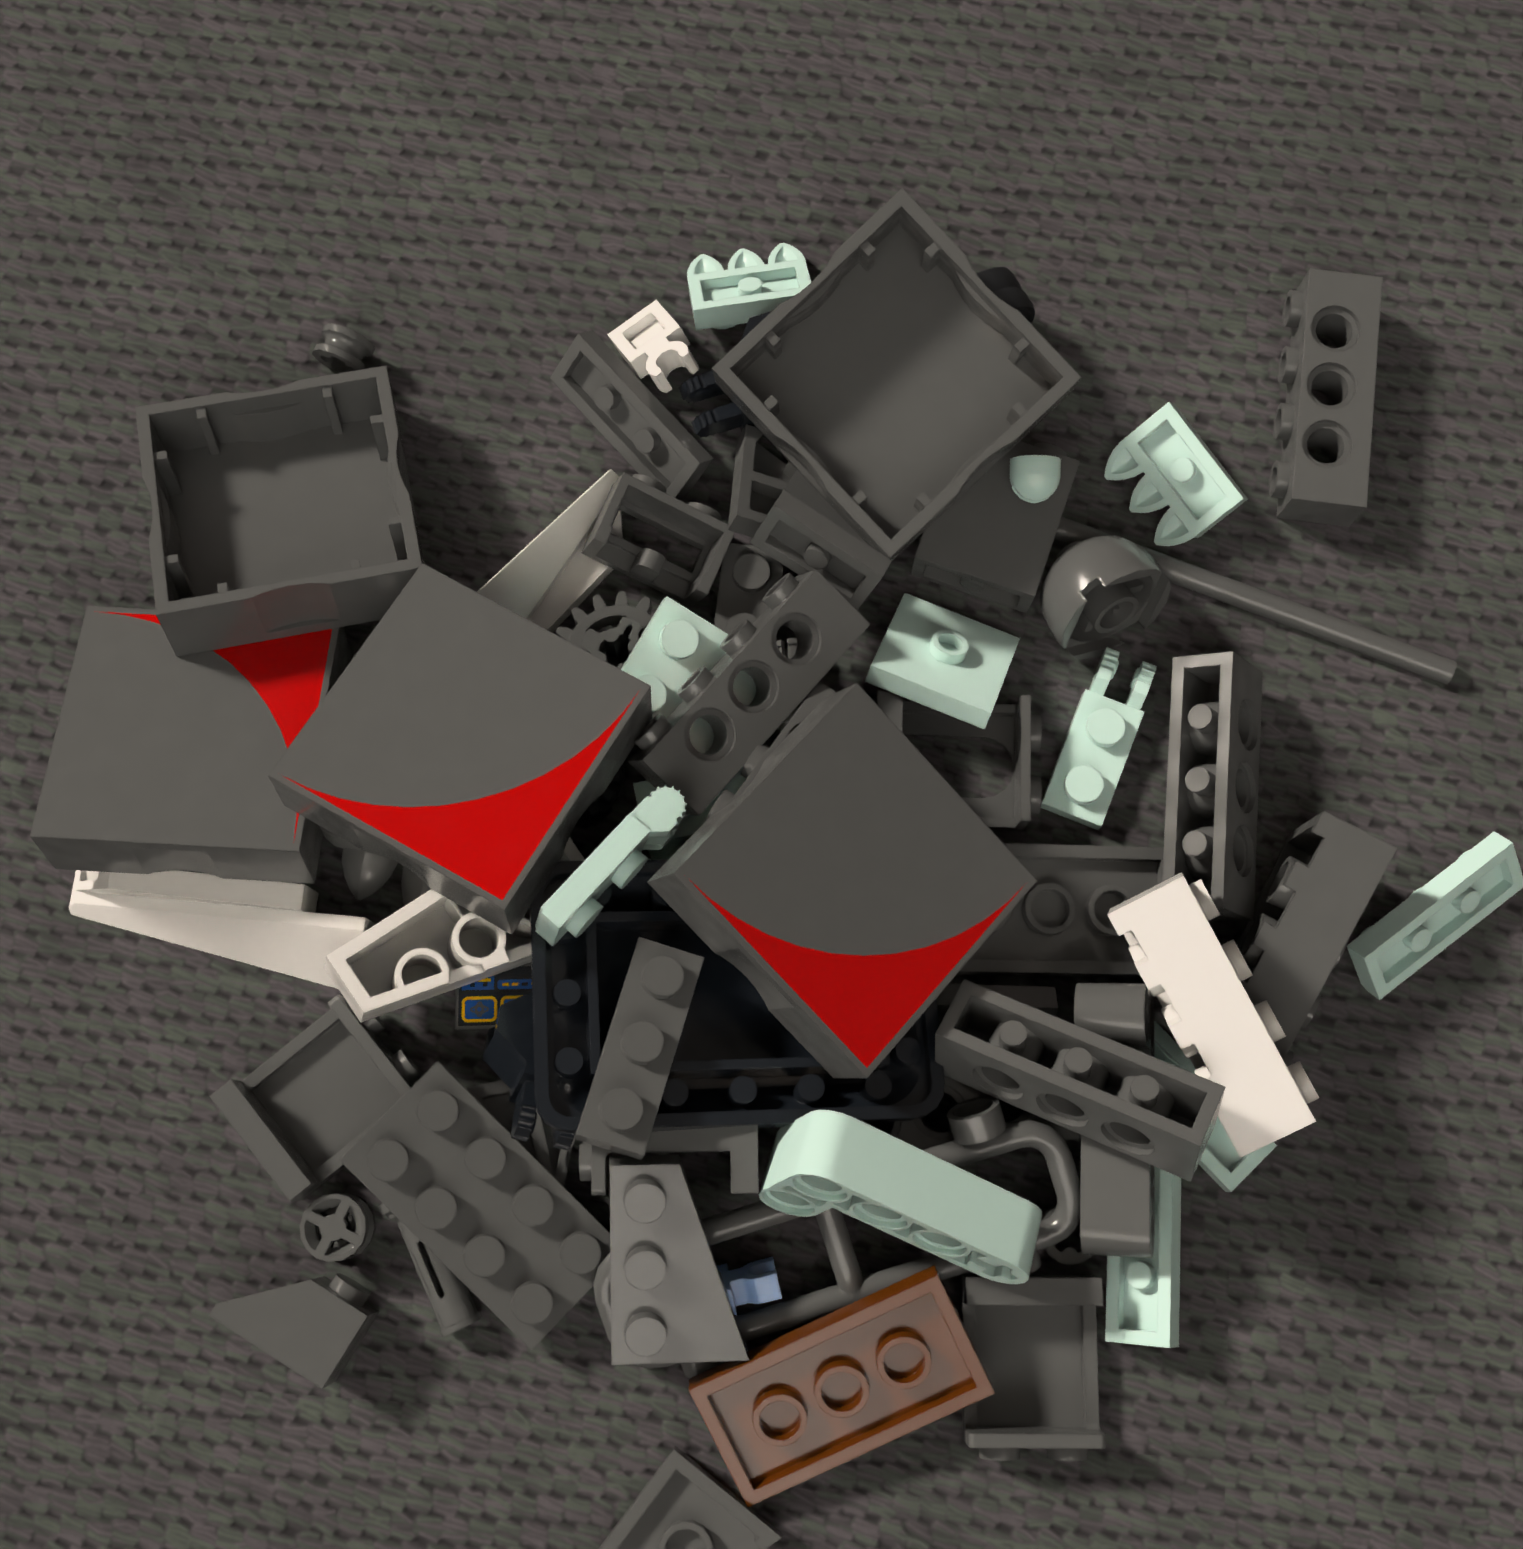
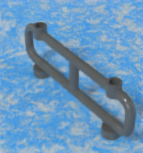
[593,1096,1081,1378]

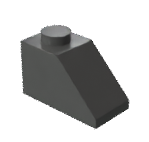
[209,1273,380,1389]

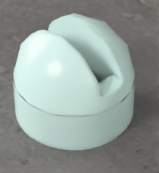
[1010,455,1061,503]

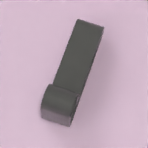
[1074,983,1155,1258]

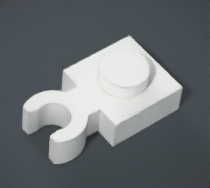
[607,300,699,393]

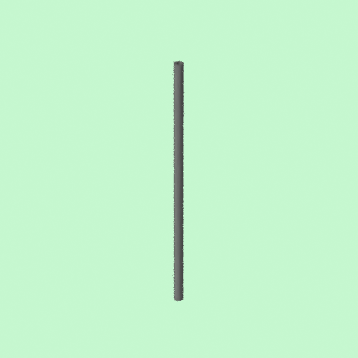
[1054,516,1457,685]

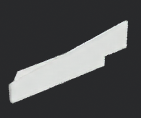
[477,469,623,633]
[69,870,376,989]

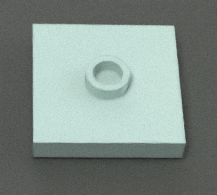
[865,593,1020,729]

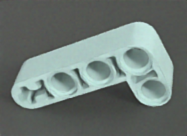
[758,1110,1042,1284]

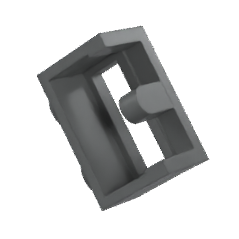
[581,472,734,606]

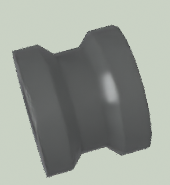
[299,1193,376,1262]

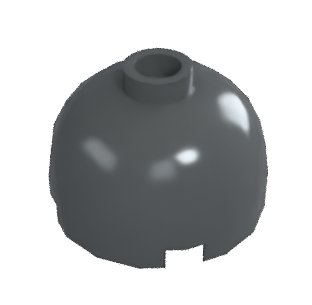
[1040,535,1171,659]

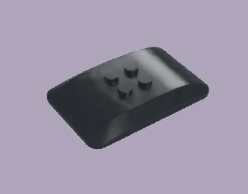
[530,859,945,1133]

